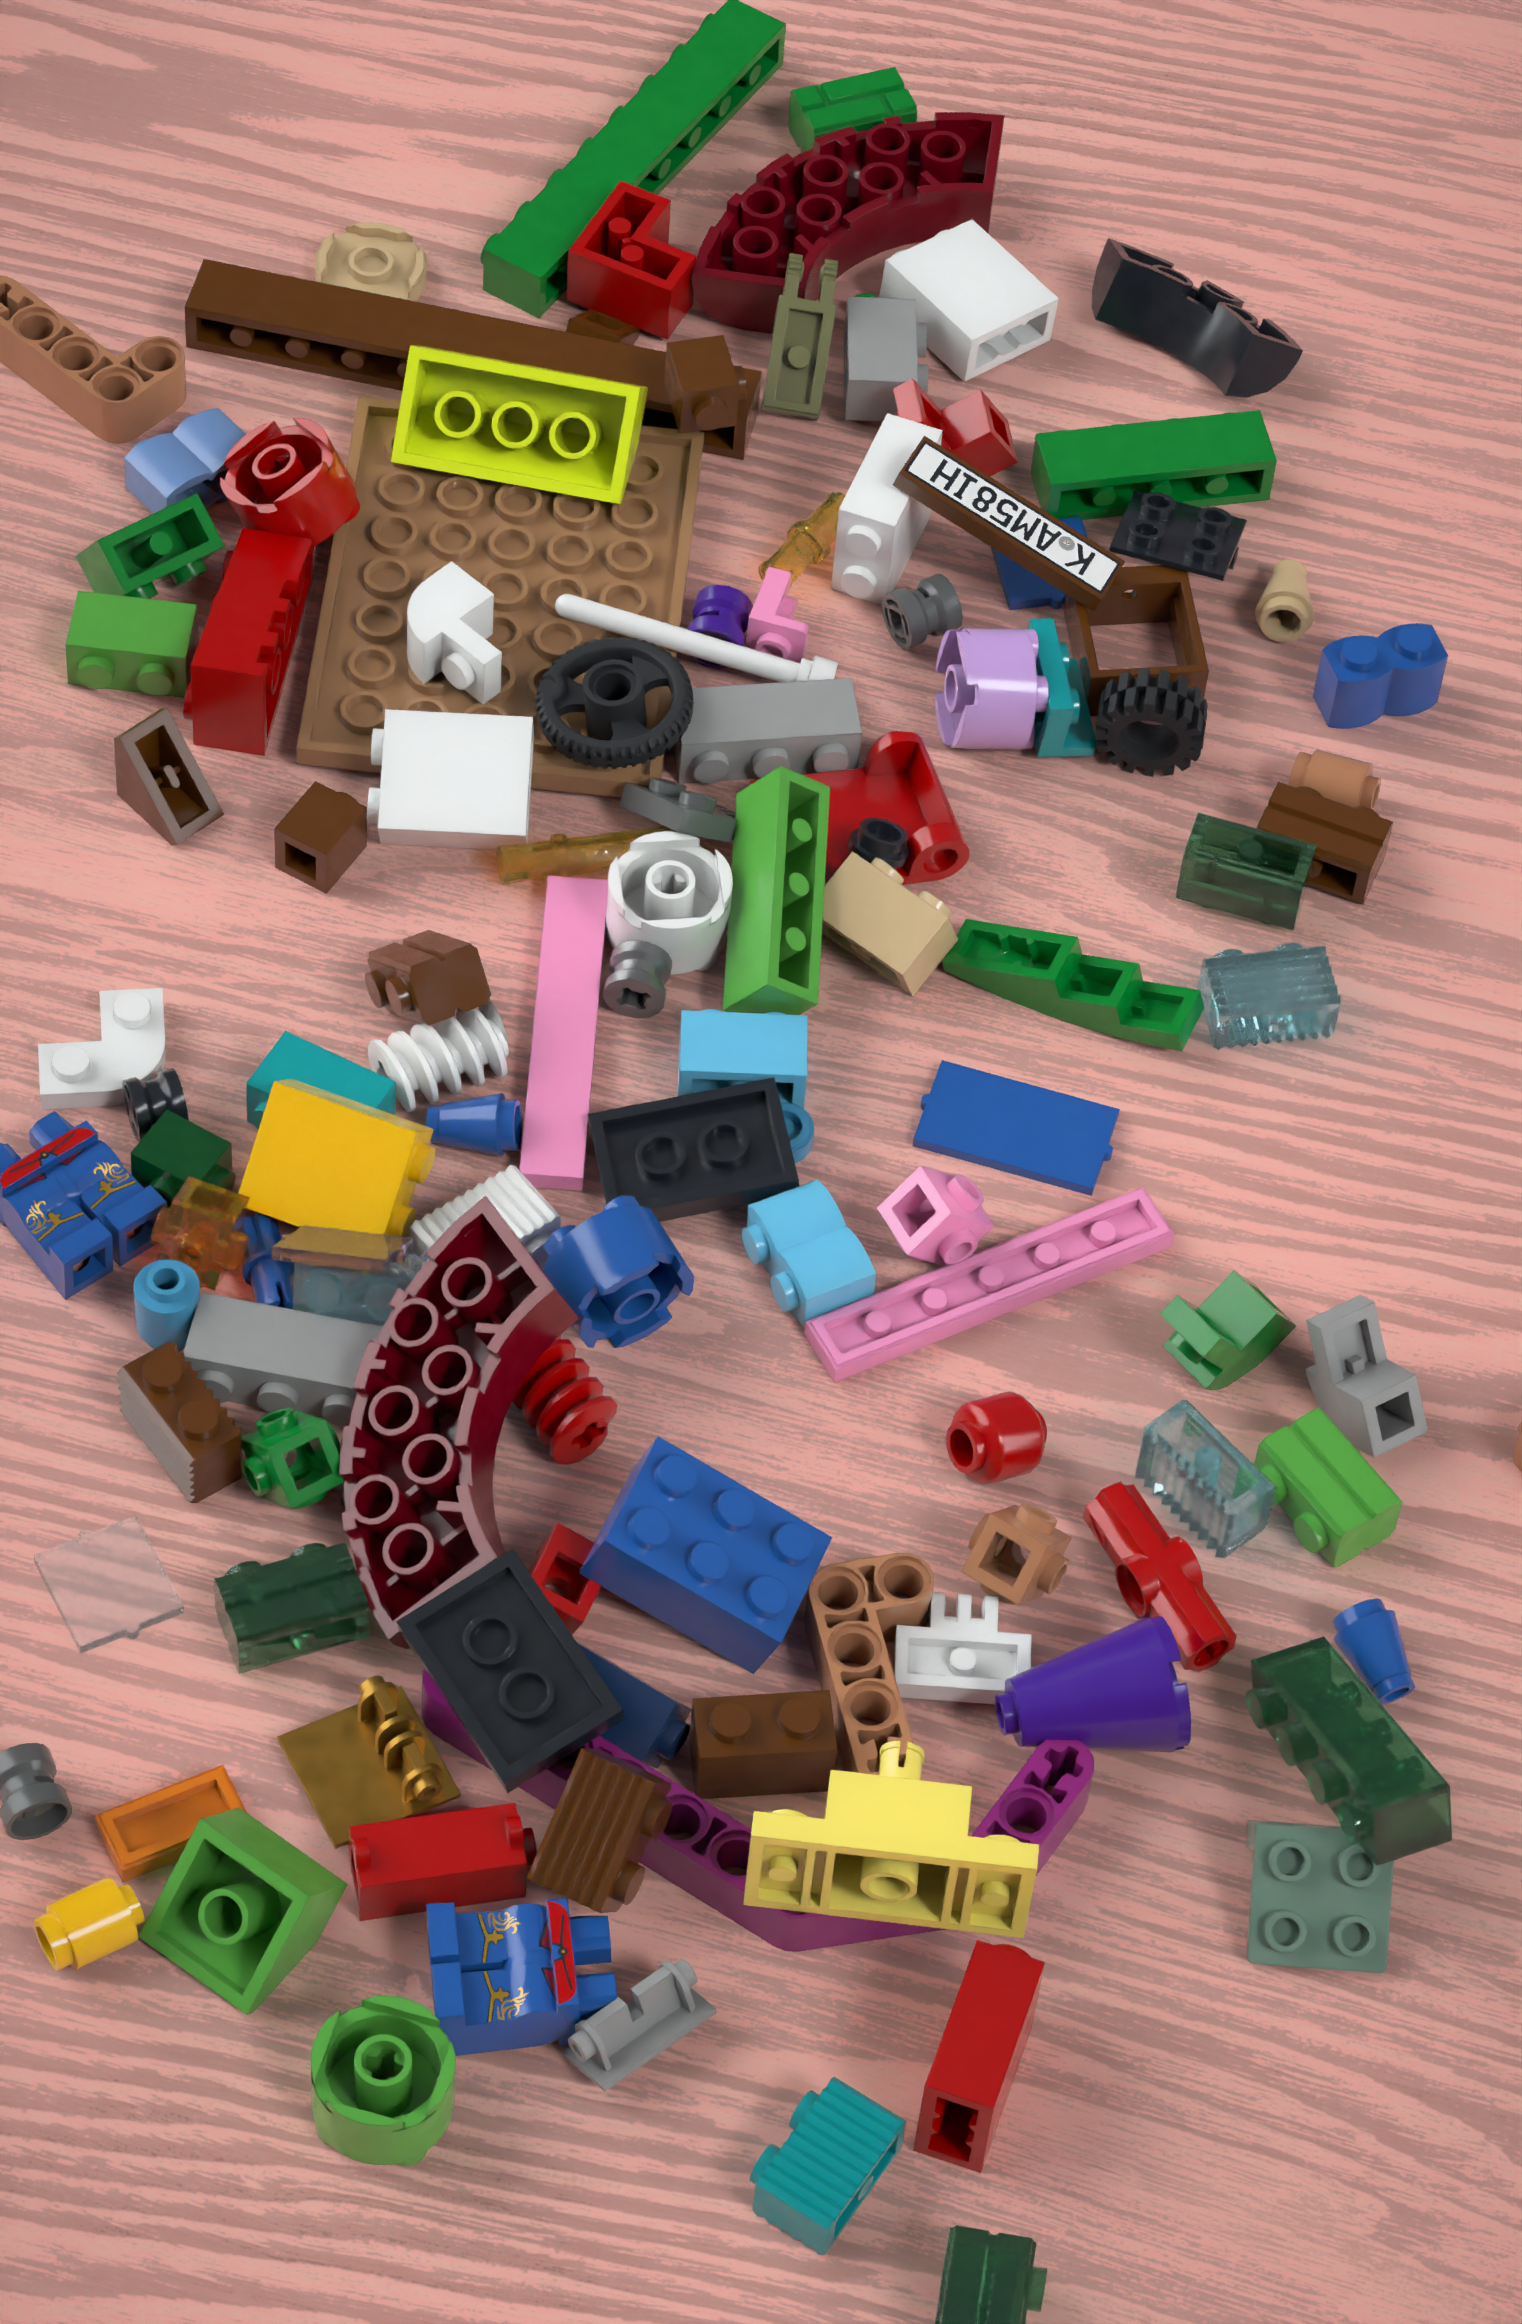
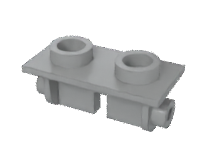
[563,1959,717,2092]

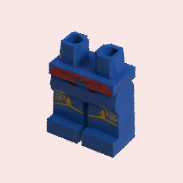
[0,1111,167,1300]
[426,1898,617,2056]

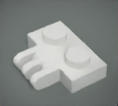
[893,1592,1031,1704]

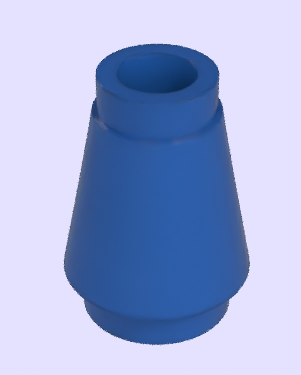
[426,1093,522,1157]
[1333,1598,1415,1704]

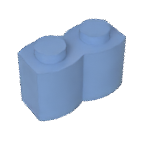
[124,408,246,514]

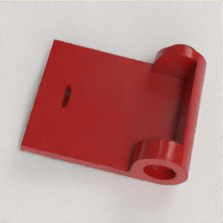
[749,731,970,885]

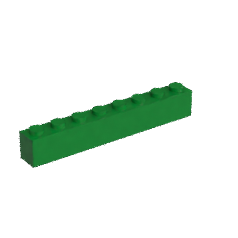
[480,0,786,318]

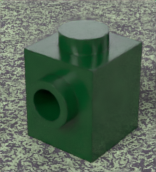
[130,1110,236,1225]

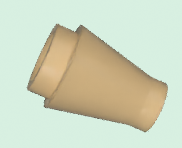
[1255,559,1314,642]

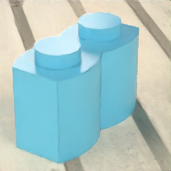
[742,1180,876,1326]

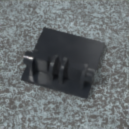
[1109,491,1247,581]

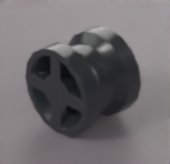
[122,1068,189,1142]

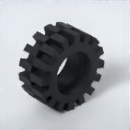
[1095,668,1208,777]

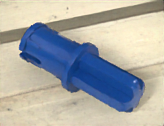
[239,1212,299,1311]

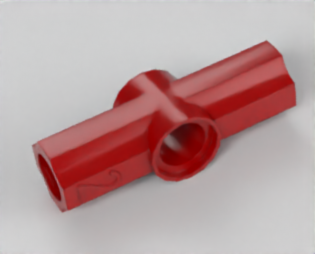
[1083,1481,1237,1672]

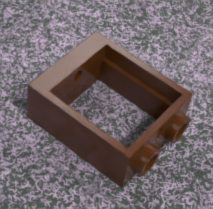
[1063,565,1209,716]

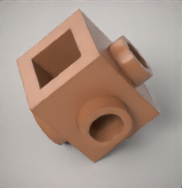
[961,1503,1072,1605]

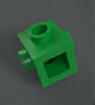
[241,1407,344,1509]

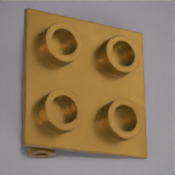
[277,1676,461,1849]

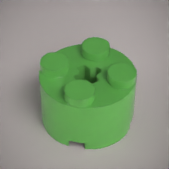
[311,1995,456,2166]

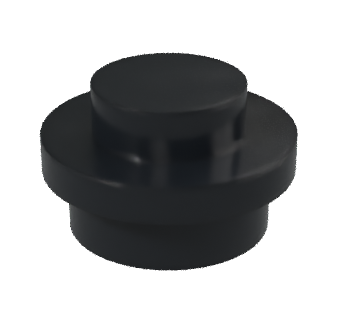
[848,818,909,869]

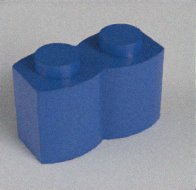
[1313,623,1448,729]

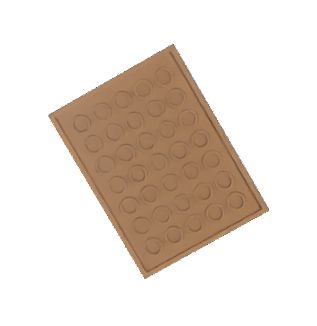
[296,397,704,797]

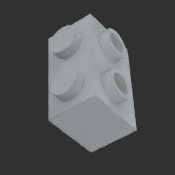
[844,297,928,421]

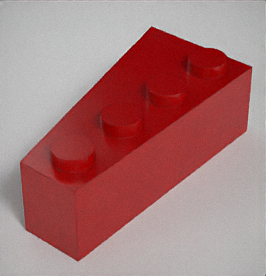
[183,528,313,756]

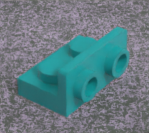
[1028,618,1097,757]

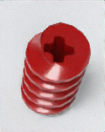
[512,1334,618,1465]

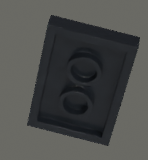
[587,1078,800,1222]
[396,1549,625,1793]

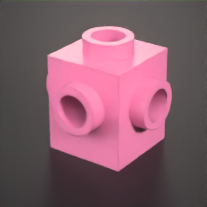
[877,1165,994,1266]

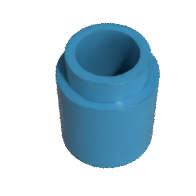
[133,1259,200,1351]

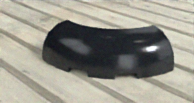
[1092,238,1303,398]

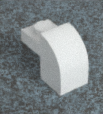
[407,561,502,705]

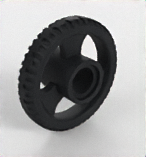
[536,637,694,769]

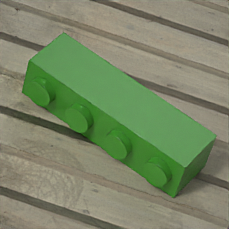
[723,766,830,1015]

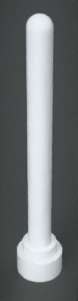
[555,594,838,682]

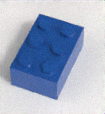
[579,1436,832,1674]

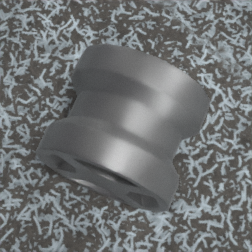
[603,940,672,1018]

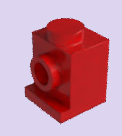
[528,1523,601,1635]

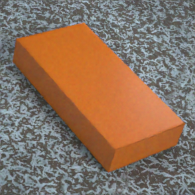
[95,1765,247,1883]

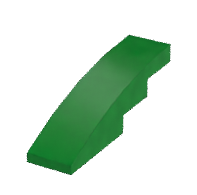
[942,919,1205,1052]

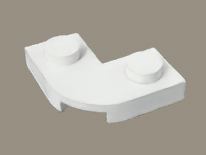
[38,988,166,1110]

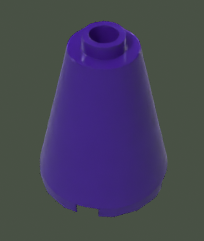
[995,1616,1191,1752]

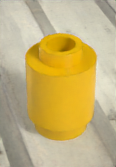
[33,1877,145,1971]

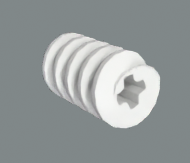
[368,1000,509,1112]

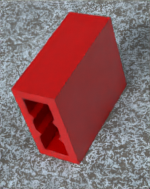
[913,1940,1045,2173]

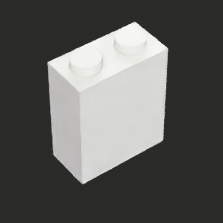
[879,219,1059,382]
[831,413,943,605]
[367,709,534,852]

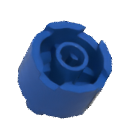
[544,1196,694,1348]

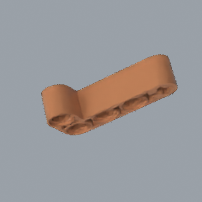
[0,275,186,444]
[804,1553,934,1775]

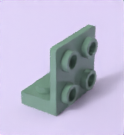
[1246,1820,1395,1973]

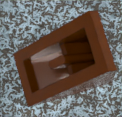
[114,708,224,845]

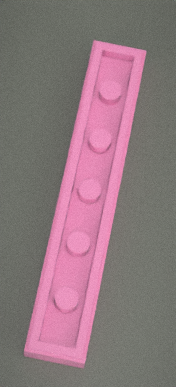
[519,875,608,1191]
[804,1187,1174,1383]

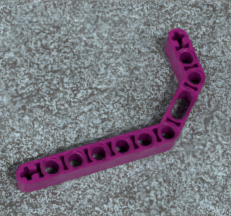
[421,1669,1094,1952]

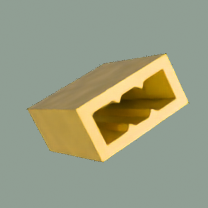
[235,1079,435,1255]

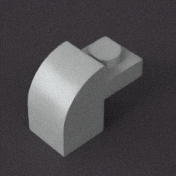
[1305,1295,1428,1458]

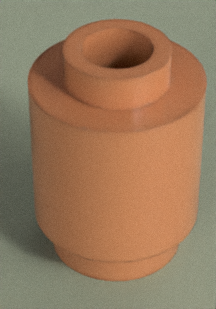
[1289,749,1381,810]

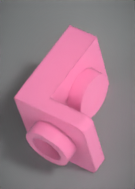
[745,567,809,663]

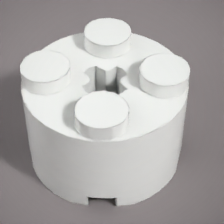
[606,831,733,975]

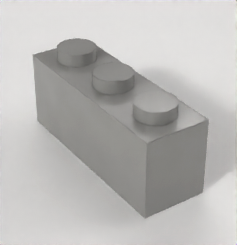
[673,678,862,784]
[183,1292,383,1427]

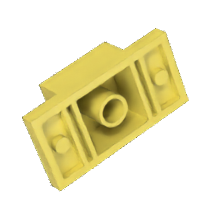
[743,1741,1039,1938]

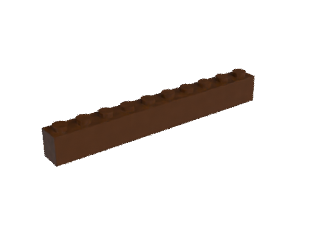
[185,259,762,460]

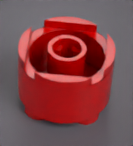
[220,418,360,550]

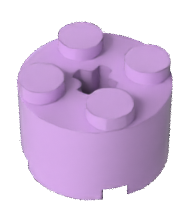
[935,628,1048,749]

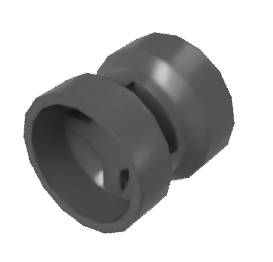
[882,574,963,649]
[0,1743,72,1840]

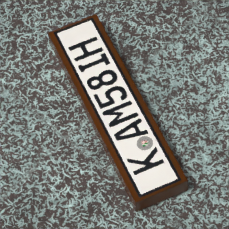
[893,436,1125,611]

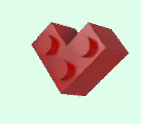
[566,180,696,340]

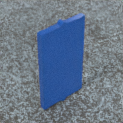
[912,1060,1120,1196]

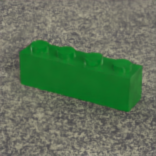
[1030,410,1277,520]

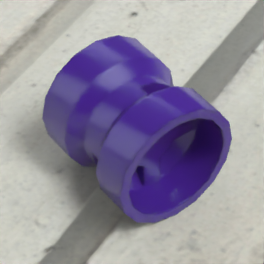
[687,584,753,669]

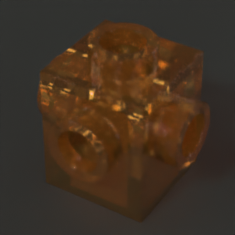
[150,1177,250,1291]

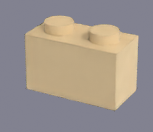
[822,851,958,996]

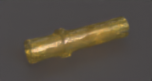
[496,826,677,885]

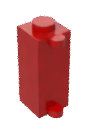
[349,1803,537,1921]

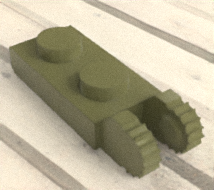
[761,253,838,421]

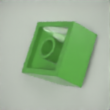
[138,1808,348,2015]

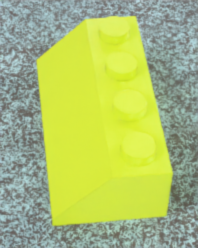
[391,345,648,504]

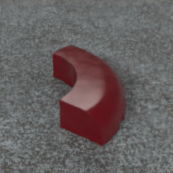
[692,112,1005,334]
[340,1196,579,1649]

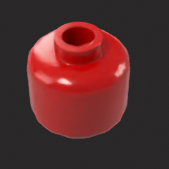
[946,1391,1047,1485]

